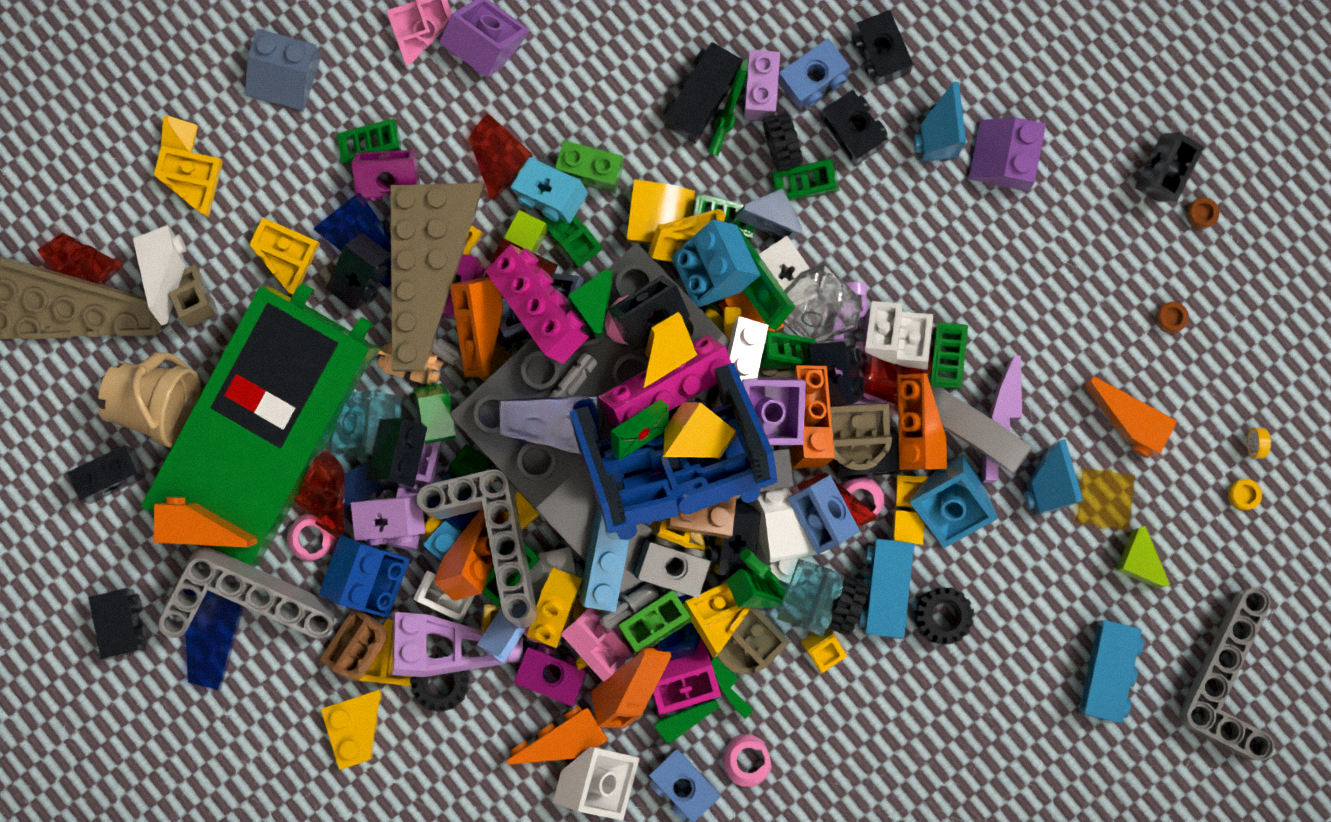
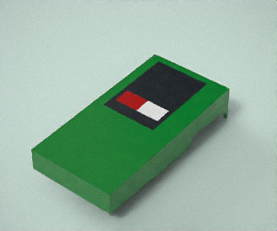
[140,283,382,567]

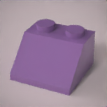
[439,0,530,78]
[968,117,1046,192]
[742,377,806,445]

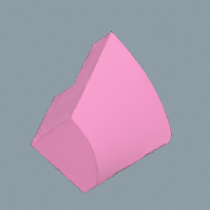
[386,0,452,66]
[561,608,634,682]

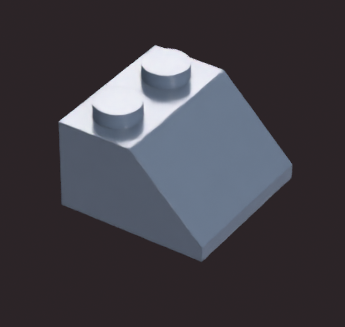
[245,28,322,112]

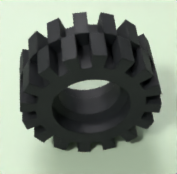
[763,112,803,172]
[821,573,868,636]
[914,587,974,645]
[410,654,470,712]

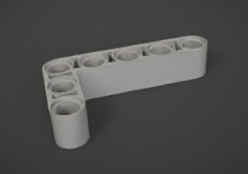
[417,470,537,628]
[159,546,335,638]
[1179,587,1274,761]

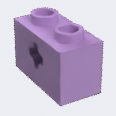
[744,50,780,121]
[351,496,425,545]

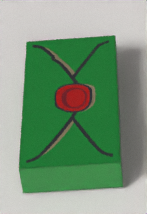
[611,399,669,461]

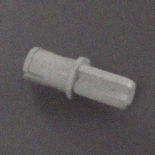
[598,582,659,631]

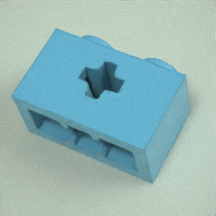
[511,157,588,224]

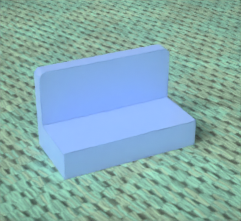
[477,604,537,664]

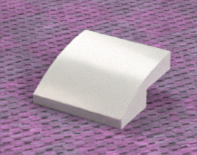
[865,301,933,370]

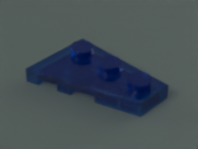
[313,193,391,288]
[499,395,600,454]
[183,588,244,690]

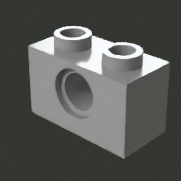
[634,536,711,598]

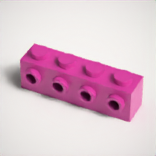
[485,244,589,364]
[599,335,732,428]

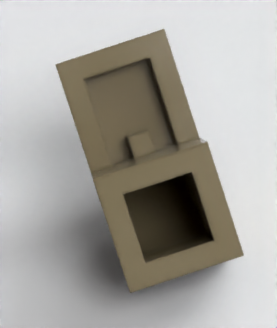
[169,264,218,328]

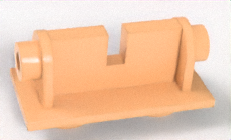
[377,342,445,386]

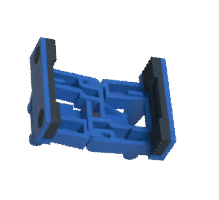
[569,363,778,540]

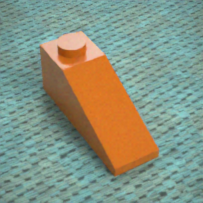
[450,277,503,378]
[1085,376,1177,458]
[153,496,257,547]

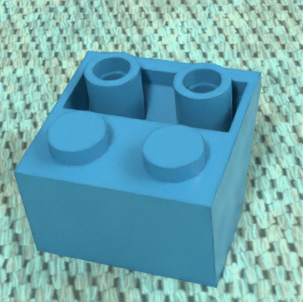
[671,219,760,307]

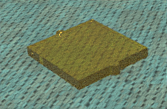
[1077,468,1135,530]

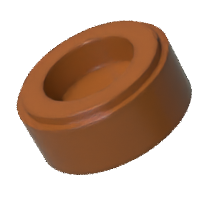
[1186,197,1220,230]
[1155,302,1189,334]

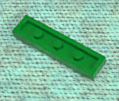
[729,222,796,330]

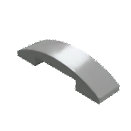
[931,386,1031,474]

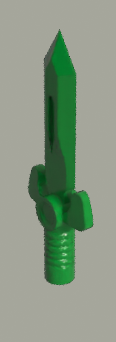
[707,57,748,156]
[740,549,798,607]

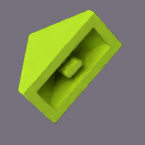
[1116,526,1170,588]

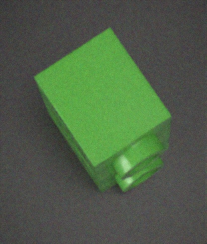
[555,140,624,194]
[619,590,691,655]

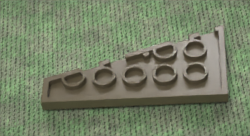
[391,183,485,372]
[0,256,161,340]

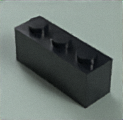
[662,42,743,145]

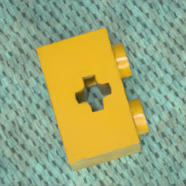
[527,567,583,648]

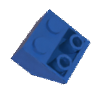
[319,535,410,618]

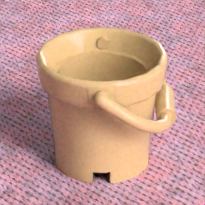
[98,352,201,448]

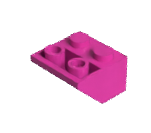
[653,635,721,715]

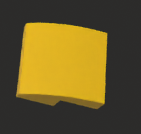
[627,179,695,245]

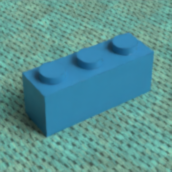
[578,506,630,612]
[859,539,914,639]
[1078,620,1144,723]

